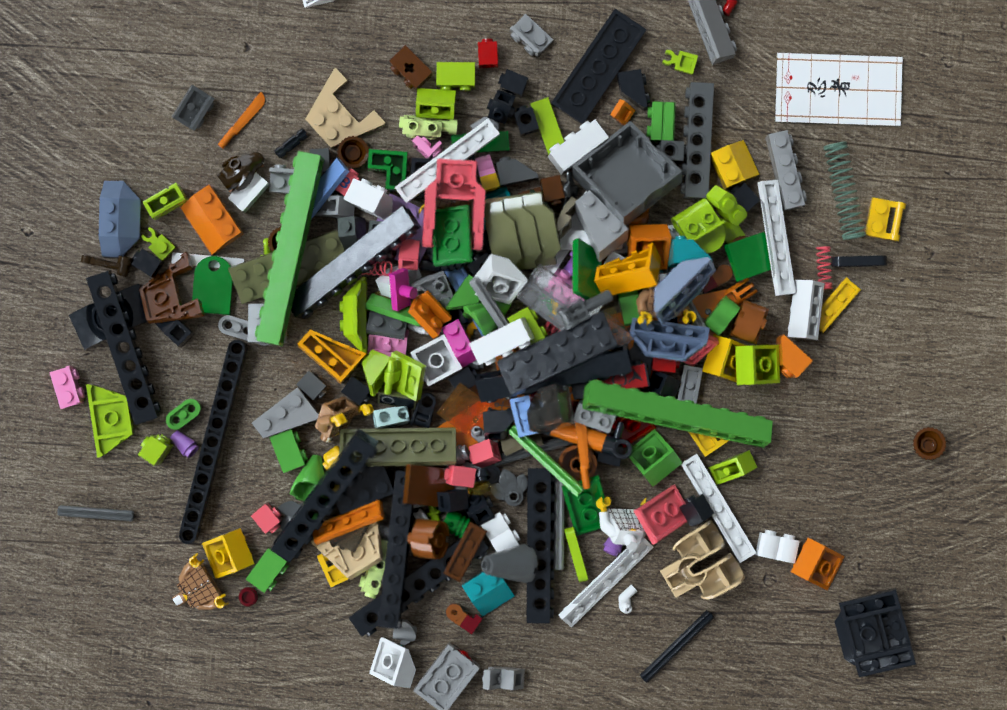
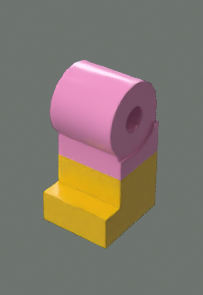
[475,154,500,193]

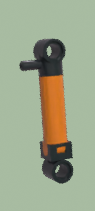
[533,410,633,459]

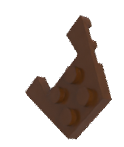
[139,252,205,324]

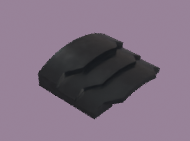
[834,588,916,677]

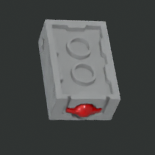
[414,642,480,710]

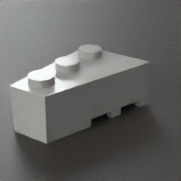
[575,190,629,262]
[252,387,319,438]

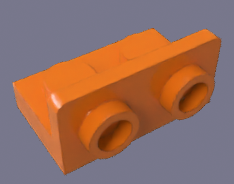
[408,291,452,339]

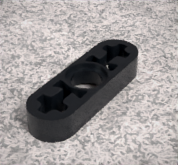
[831,255,887,267]

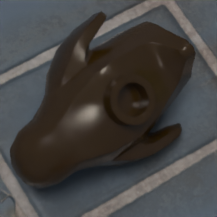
[217,152,264,192]

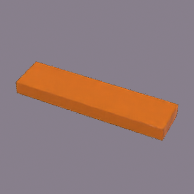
[313,500,384,545]

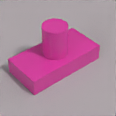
[389,268,417,311]

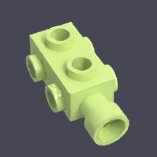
[399,115,457,140]
[359,540,388,599]

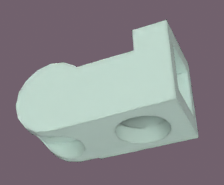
[372,406,411,429]

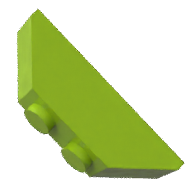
[340,277,368,354]

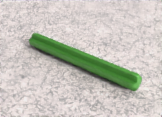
[509,425,584,496]

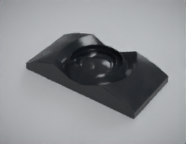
[69,284,147,350]

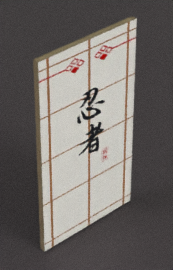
[774,53,903,126]

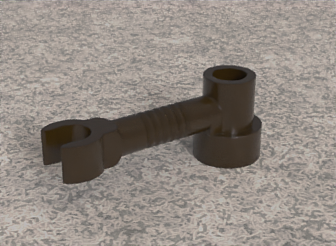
[80,254,133,277]

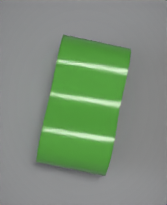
[704,295,741,336]

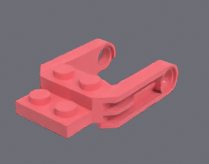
[422,159,485,250]

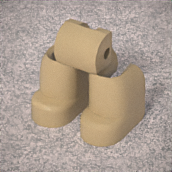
[660,520,745,599]

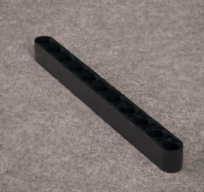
[179,340,248,544]

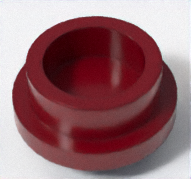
[239,587,258,606]

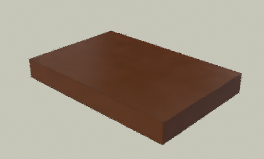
[403,464,455,507]

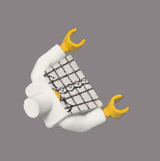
[596,496,646,550]

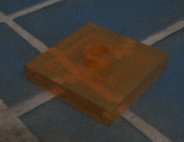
[437,383,490,435]

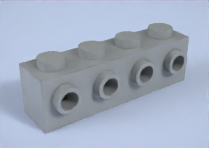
[765,130,807,211]

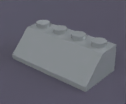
[688,0,737,65]

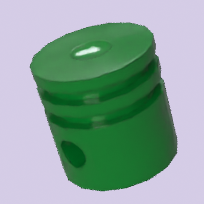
[444,511,470,539]

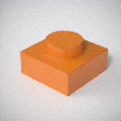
[610,99,635,125]

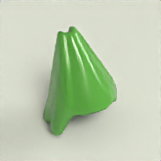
[462,300,512,336]
[290,455,328,502]

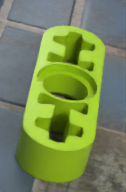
[564,527,588,583]

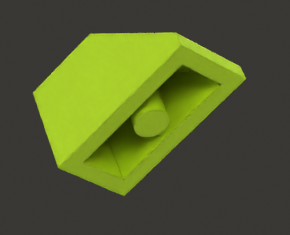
[362,350,390,397]
[709,450,757,485]

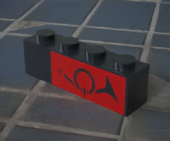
[571,360,652,400]

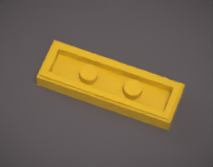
[819,277,861,333]

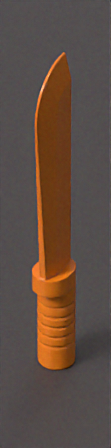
[218,92,265,149]
[575,422,591,489]

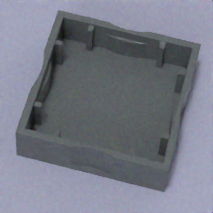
[572,121,682,226]

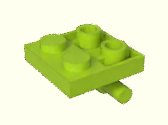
[384,350,426,401]

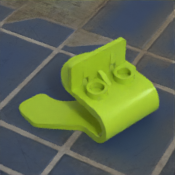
[671,198,745,253]

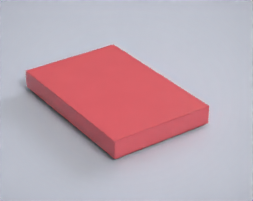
[634,484,688,544]

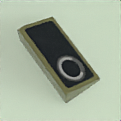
[378,386,417,410]

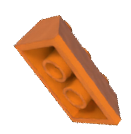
[180,185,244,255]

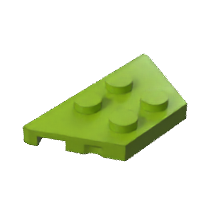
[86,384,134,458]

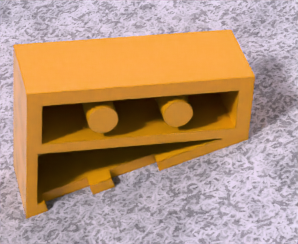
[594,243,661,295]
[297,330,367,384]

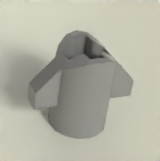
[393,619,417,645]

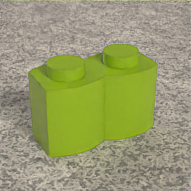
[706,185,747,226]

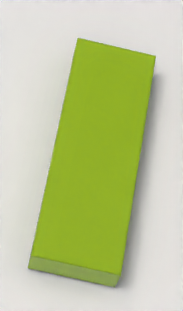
[530,97,564,155]

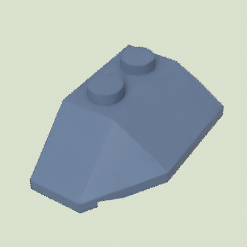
[99,181,141,257]
[654,257,716,324]
[630,318,710,361]

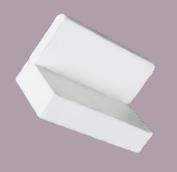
[228,172,270,213]

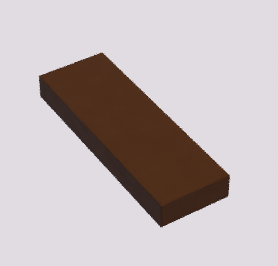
[443,522,487,582]

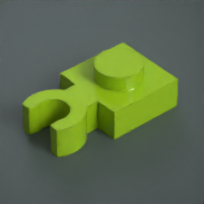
[662,50,698,75]
[141,227,176,261]

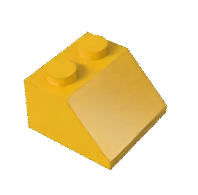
[710,140,759,190]
[702,335,747,383]
[202,528,255,579]

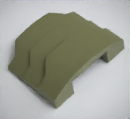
[484,192,561,270]

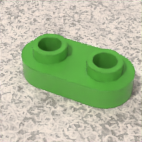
[166,399,202,430]

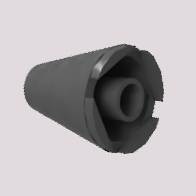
[481,544,538,583]

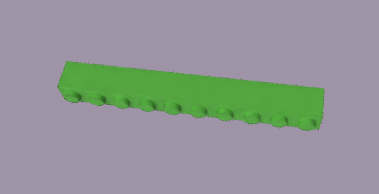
[255,151,324,347]
[582,380,773,448]

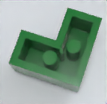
[368,149,409,192]

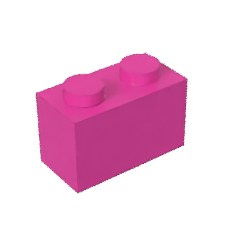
[442,319,477,367]

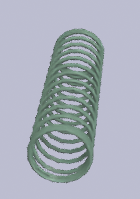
[823,141,867,240]

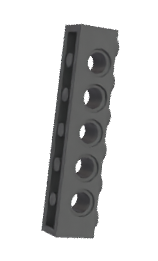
[680,82,714,200]

